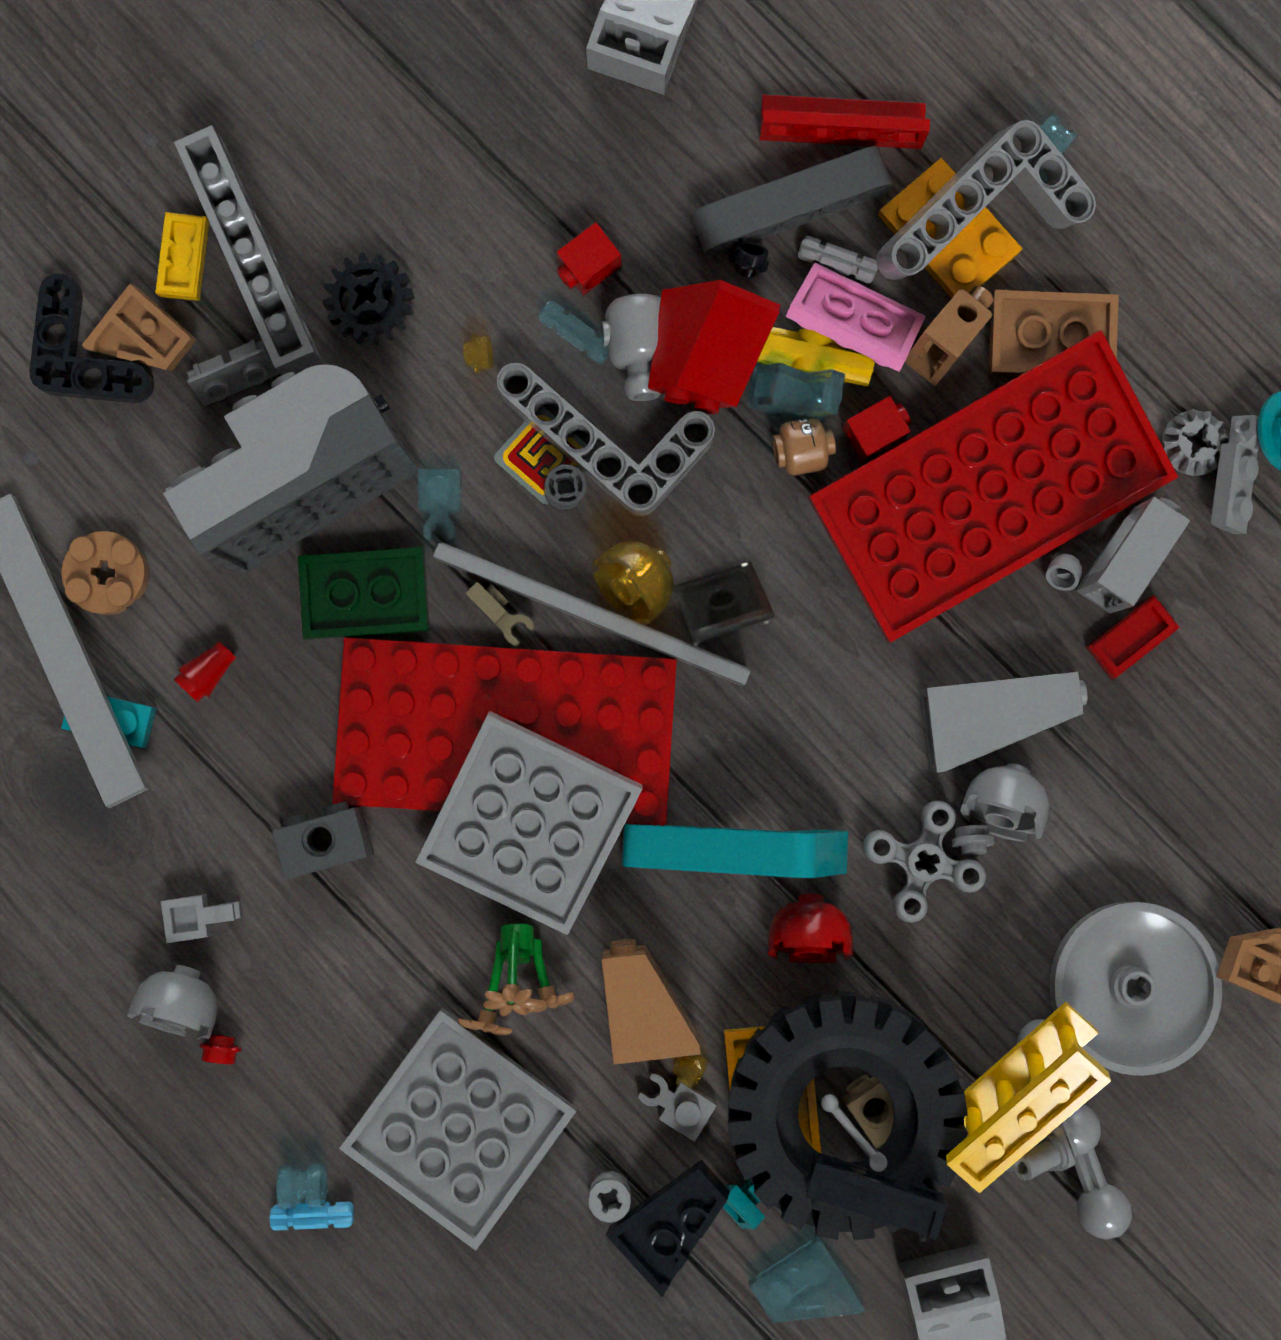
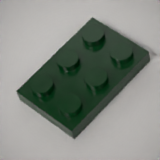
[298,547,430,640]

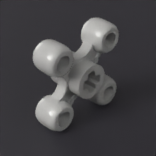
[862,800,986,923]

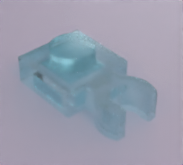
[418,469,461,541]

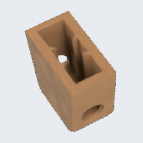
[905,285,994,386]

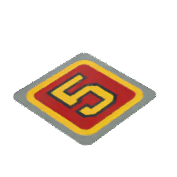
[494,406,587,504]

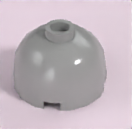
[960,764,1050,841]
[127,965,218,1040]

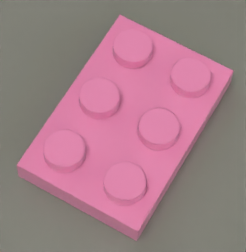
[786,262,925,372]

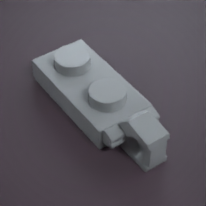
[1210,415,1259,534]

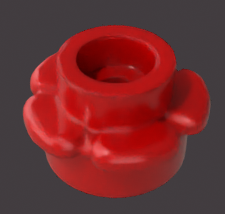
[199,1035,242,1065]

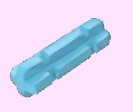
[269,1201,354,1231]

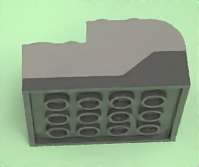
[163,365,420,576]

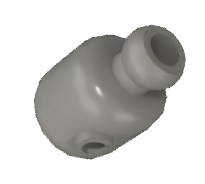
[601,294,661,401]

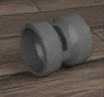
[544,465,587,511]

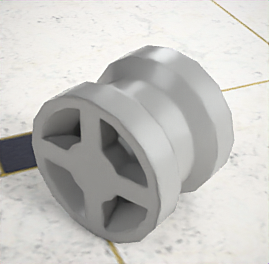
[588,1171,631,1223]

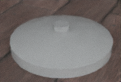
[1049,902,1222,1076]

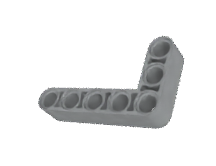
[877,120,1096,280]
[497,362,715,517]

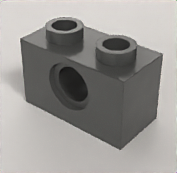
[272,801,374,880]

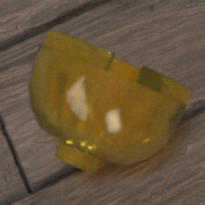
[592,540,674,625]

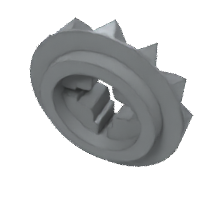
[1162,409,1229,476]

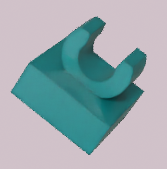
[722,1179,766,1229]

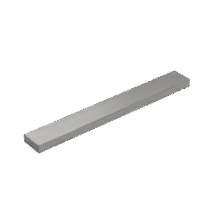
[0,493,149,808]
[433,542,750,686]

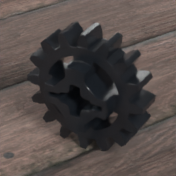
[323,253,415,346]

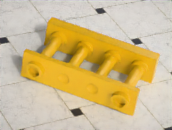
[946,1002,1111,1193]

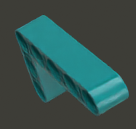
[622,824,848,878]

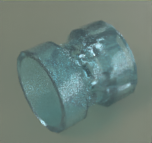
[276,1163,327,1210]

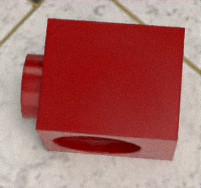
[556,222,622,296]
[842,396,911,463]

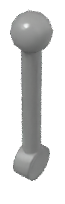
[821,1094,887,1172]

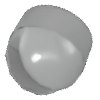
[1046,554,1082,591]

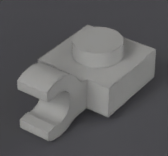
[161,894,242,943]

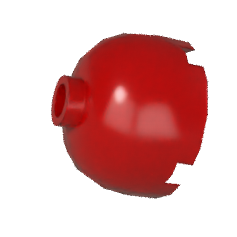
[767,894,853,964]

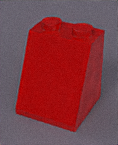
[648,280,780,414]

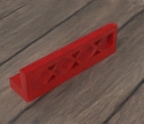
[759,94,930,149]

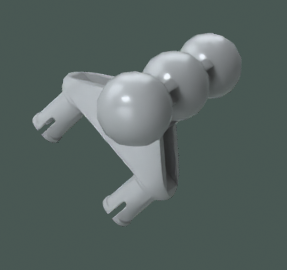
[1006,1018,1132,1240]

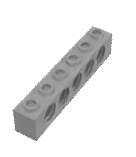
[174,125,323,375]

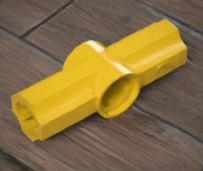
[757,327,875,387]

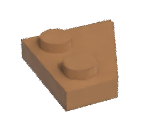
[82,284,197,371]
[1216,927,1281,1005]

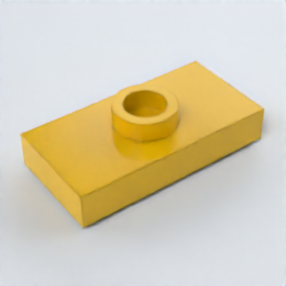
[155,212,210,301]

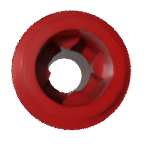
[173,641,236,703]

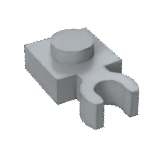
[638,1071,717,1142]

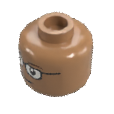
[772,418,836,476]

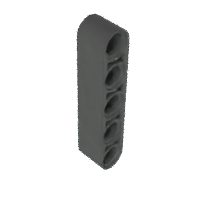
[690,146,893,257]

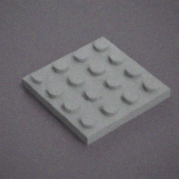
[415,711,643,935]
[339,1008,577,1251]

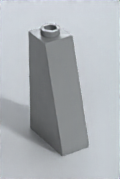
[920,672,1088,772]

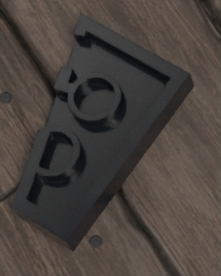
[606,1159,730,1297]

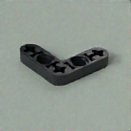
[29,273,154,403]

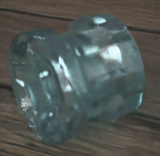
[1040,113,1079,155]

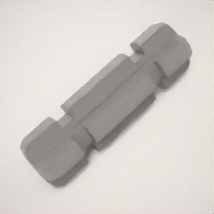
[798,236,878,284]

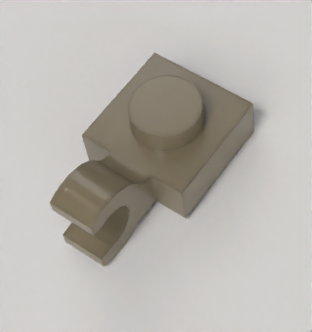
[465,582,536,647]

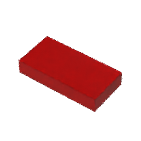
[1086,595,1180,679]

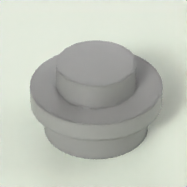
[952,825,995,856]

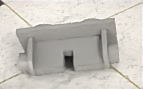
[187,339,280,406]

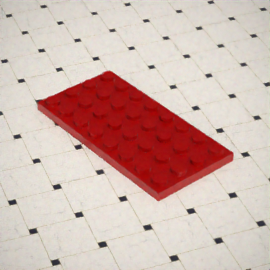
[807,330,1178,643]
[332,637,677,826]

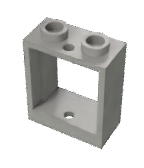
[1076,497,1190,614]

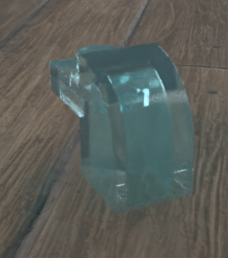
[747,363,845,422]

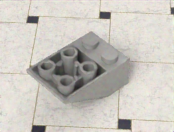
[586,0,698,95]
[897,1243,1006,1340]

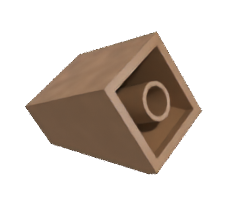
[602,939,701,1065]

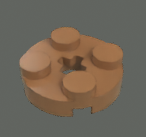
[61,531,149,615]

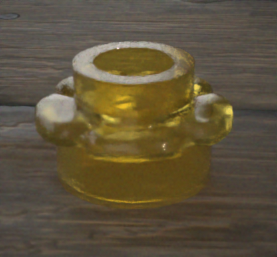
[463,332,493,373]
[672,1055,709,1090]

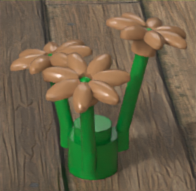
[458,923,575,1035]

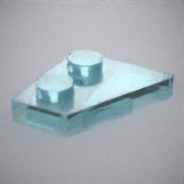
[748,1236,865,1323]

